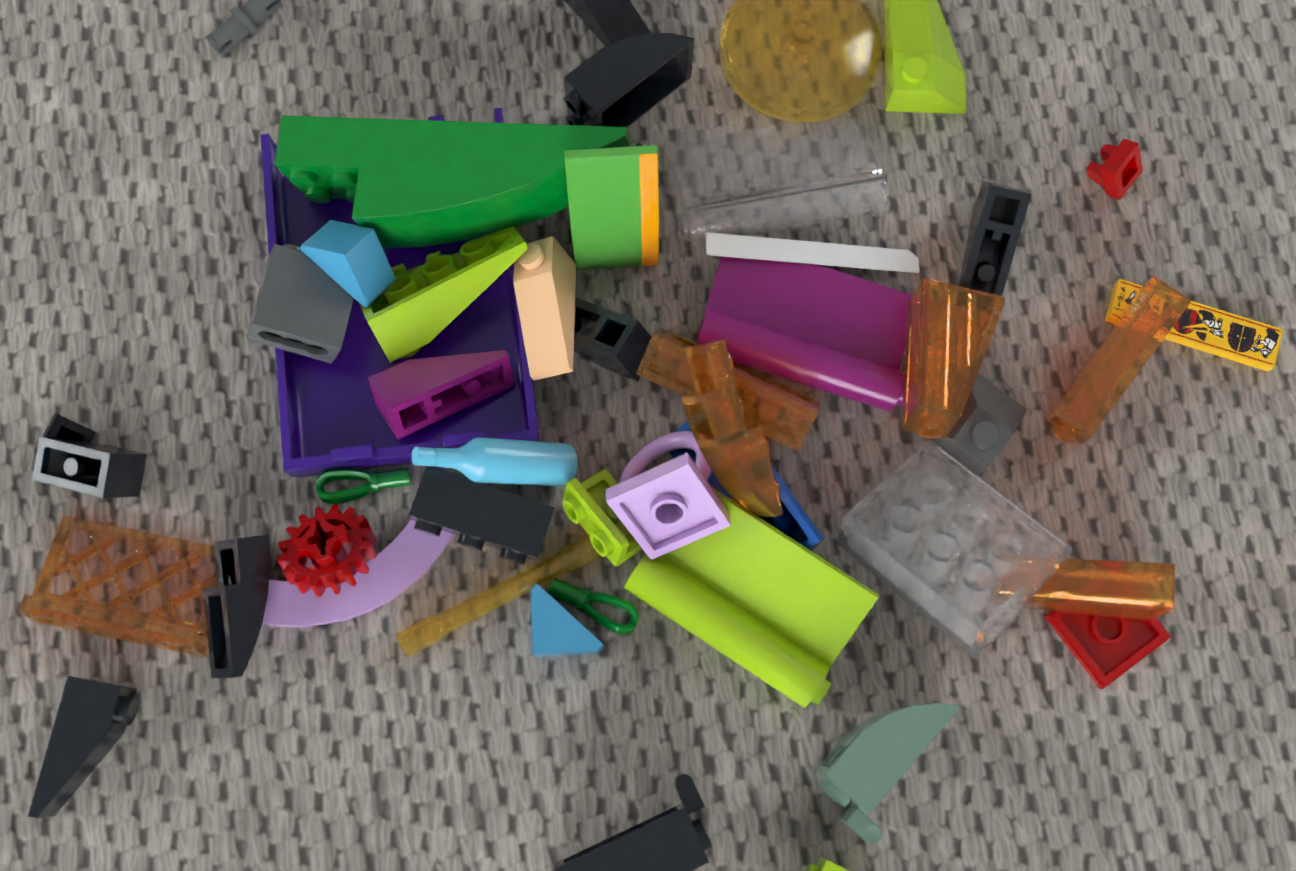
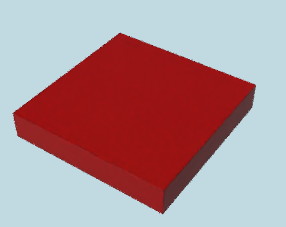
[1044,565,1172,689]

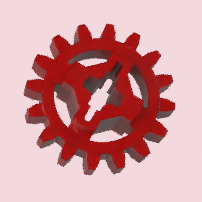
[277,504,377,597]

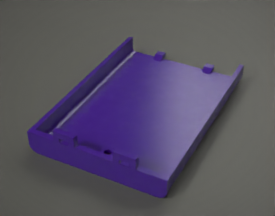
[260,108,540,477]

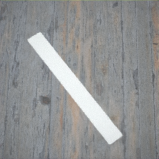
[706,232,920,273]

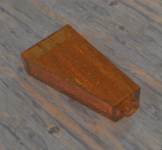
[1045,276,1192,445]
[902,278,1005,439]
[979,555,1175,620]

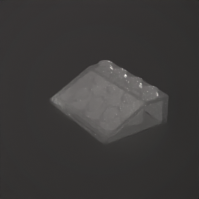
[837,440,1073,660]

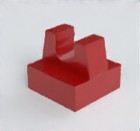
[1086,139,1143,200]

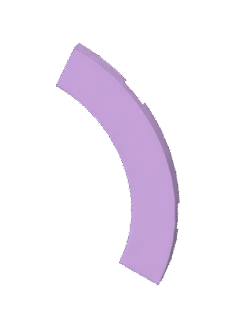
[262,520,455,628]

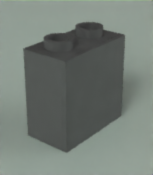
[246,244,354,364]

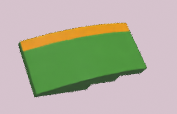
[564,145,659,270]

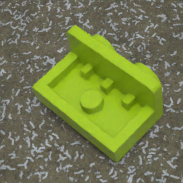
[562,469,643,567]

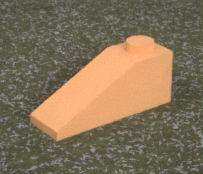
[513,236,576,381]

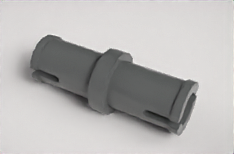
[205,0,284,58]

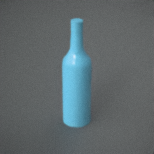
[412,437,578,487]

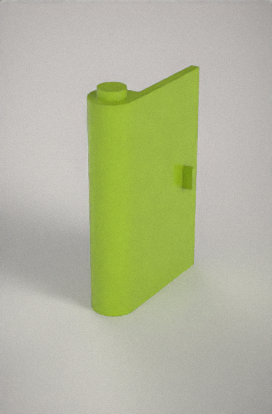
[624,486,879,708]

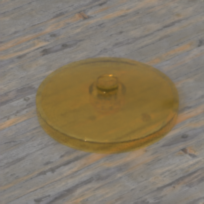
[719,0,882,122]

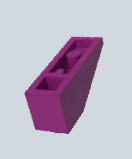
[368,350,515,439]

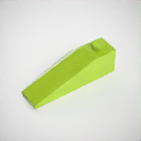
[884,0,966,114]
[359,226,528,363]

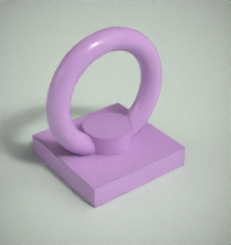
[606,431,731,560]

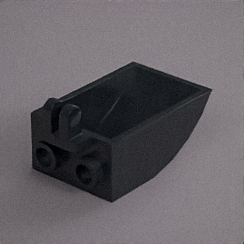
[564,33,694,127]
[552,774,713,871]

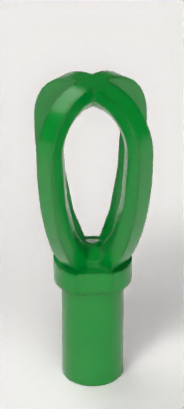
[316,468,411,504]
[548,578,640,635]

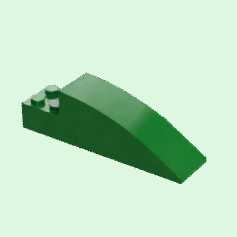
[274,115,633,249]

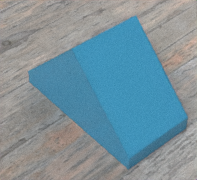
[300,220,396,309]
[531,583,604,657]

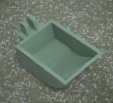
[814,703,962,844]

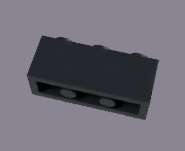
[408,466,555,565]

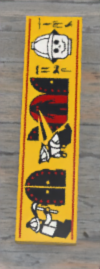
[1105,279,1284,371]

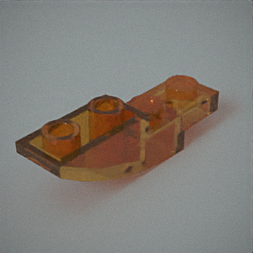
[681,340,783,517]

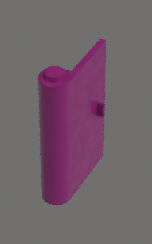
[694,256,919,412]

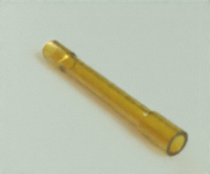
[395,535,602,657]

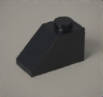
[32,436,147,498]

